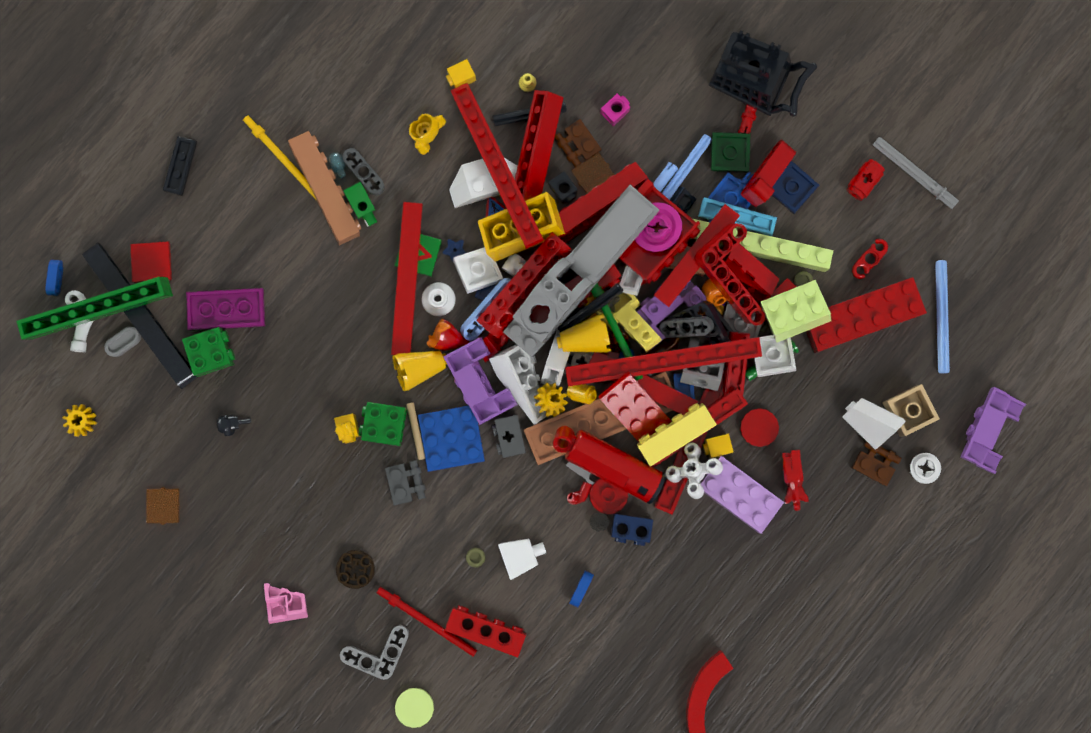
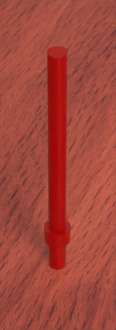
[376,586,477,657]

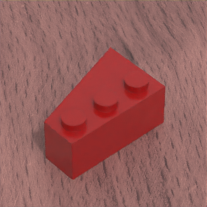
[716,243,779,303]

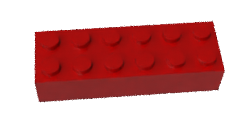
[806,277,927,354]

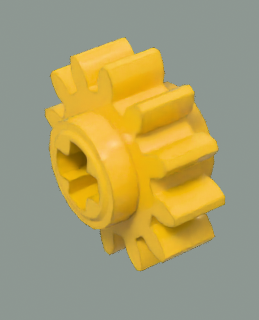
[534,383,568,417]

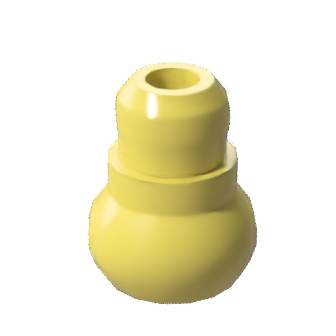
[519,73,537,92]

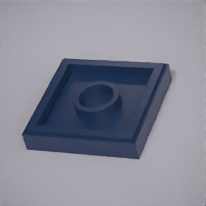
[772,161,819,214]

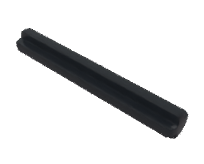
[492,102,567,126]
[558,284,623,332]

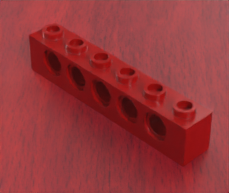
[476,232,573,338]

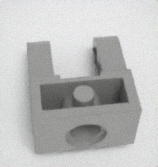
[680,337,725,391]

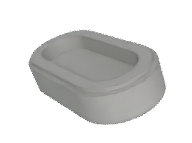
[104,327,141,357]

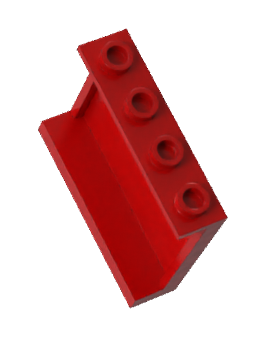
[619,179,701,284]

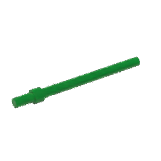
[591,283,643,381]

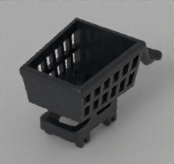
[709,30,817,117]

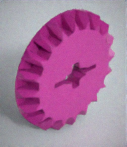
[635,202,682,252]

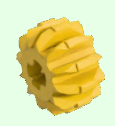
[62,404,97,437]

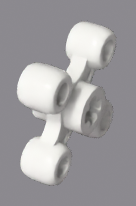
[665,442,723,499]

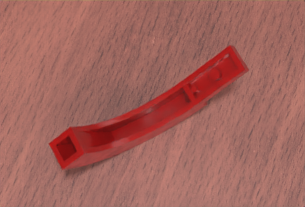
[686,650,734,733]

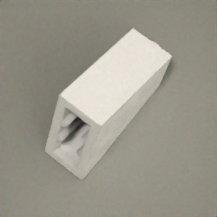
[540,329,570,389]
[843,398,906,450]

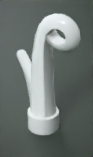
[65,290,93,352]

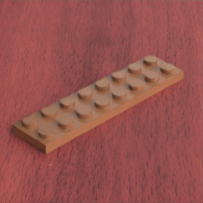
[524,372,672,465]

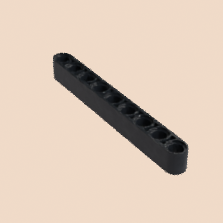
[82,243,198,389]

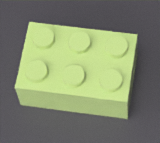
[761,280,831,343]

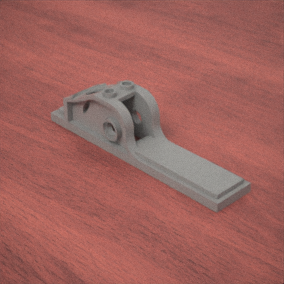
[503,185,660,357]

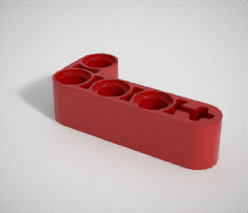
[740,139,796,207]

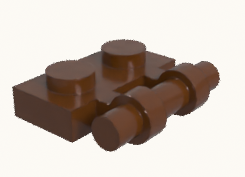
[555,119,602,168]
[851,441,902,486]

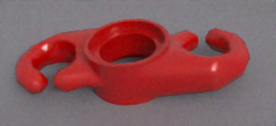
[852,239,888,279]

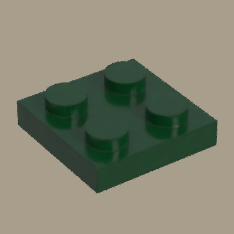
[711,132,750,173]

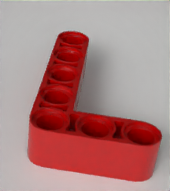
[695,223,765,325]

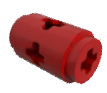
[847,159,885,201]

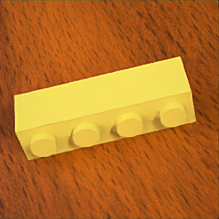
[637,403,717,466]

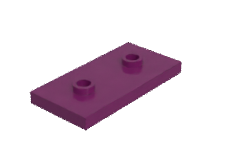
[186,288,265,331]

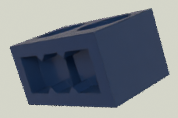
[611,514,653,546]

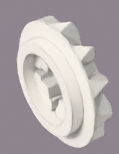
[910,453,941,484]

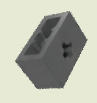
[492,415,526,458]

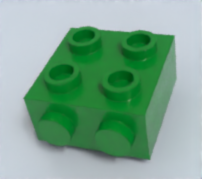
[182,327,235,377]
[359,402,407,446]

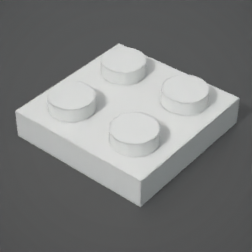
[453,247,503,294]
[755,335,796,377]

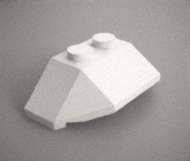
[449,158,518,208]

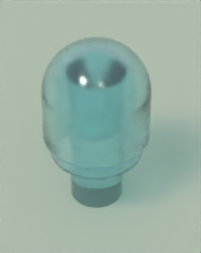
[328,152,346,178]

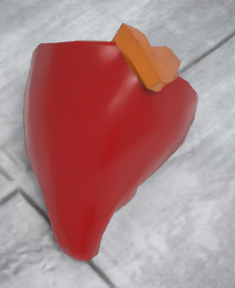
[427,319,469,350]

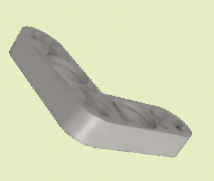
[340,625,409,680]

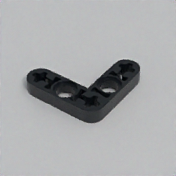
[665,301,731,345]

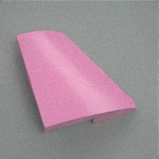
[264,583,308,624]

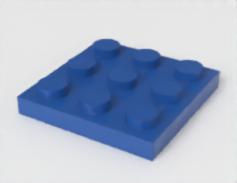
[418,406,485,472]

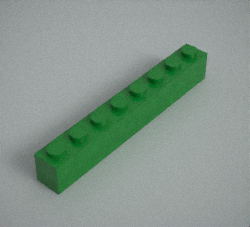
[16,277,173,340]

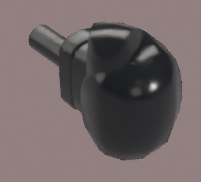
[217,415,251,436]

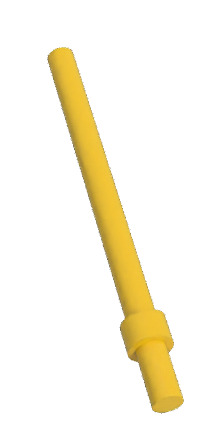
[243,115,317,201]

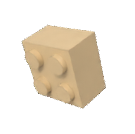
[882,384,940,437]

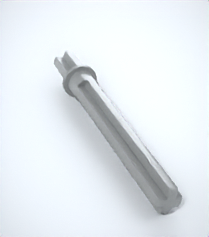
[873,137,959,209]

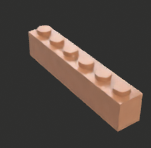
[288,131,361,246]

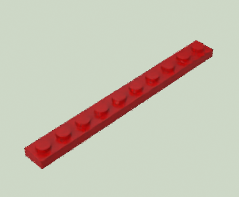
[450,83,544,249]
[565,337,762,386]

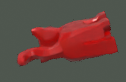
[782,450,809,511]

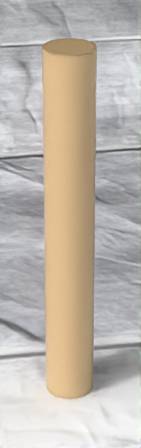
[406,402,426,460]

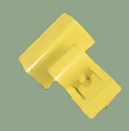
[596,282,661,352]

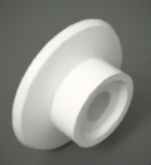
[421,282,456,316]

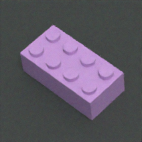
[700,456,784,534]

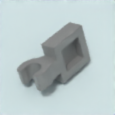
[566,462,594,485]

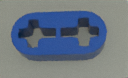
[46,260,63,296]
[569,570,594,608]

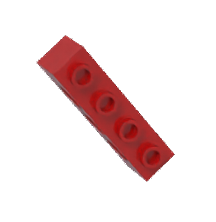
[445,605,526,658]

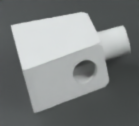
[498,538,546,580]

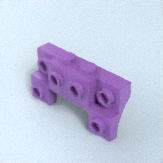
[637,281,707,351]
[444,337,518,425]
[960,387,1026,474]

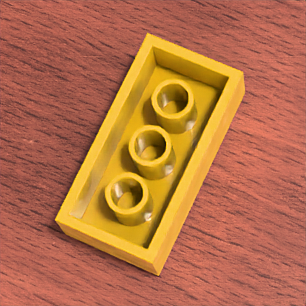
[478,192,565,262]

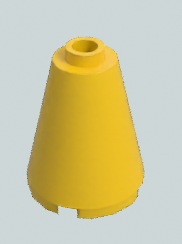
[556,314,611,352]
[392,351,447,391]

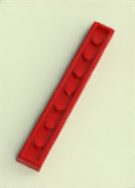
[391,202,423,355]
[655,370,725,515]

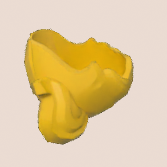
[409,113,446,155]

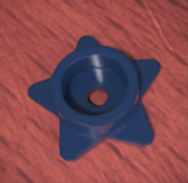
[442,239,466,263]

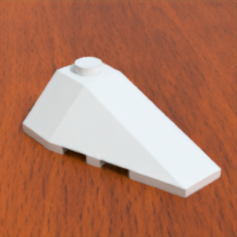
[489,344,546,424]

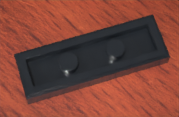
[163,136,197,196]

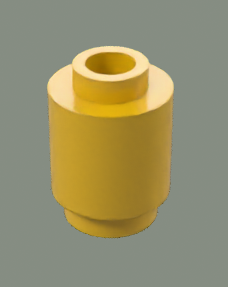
[567,384,597,404]

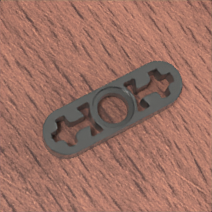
[343,148,385,196]
[659,316,714,338]

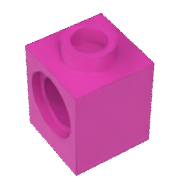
[600,93,630,126]

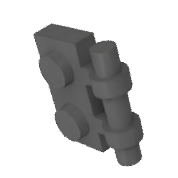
[385,460,426,506]

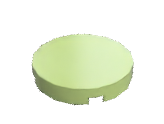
[395,688,434,728]

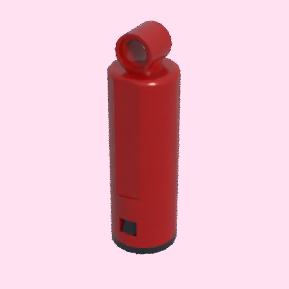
[553,426,666,504]

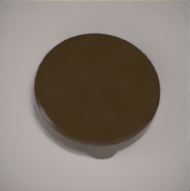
[336,550,375,589]

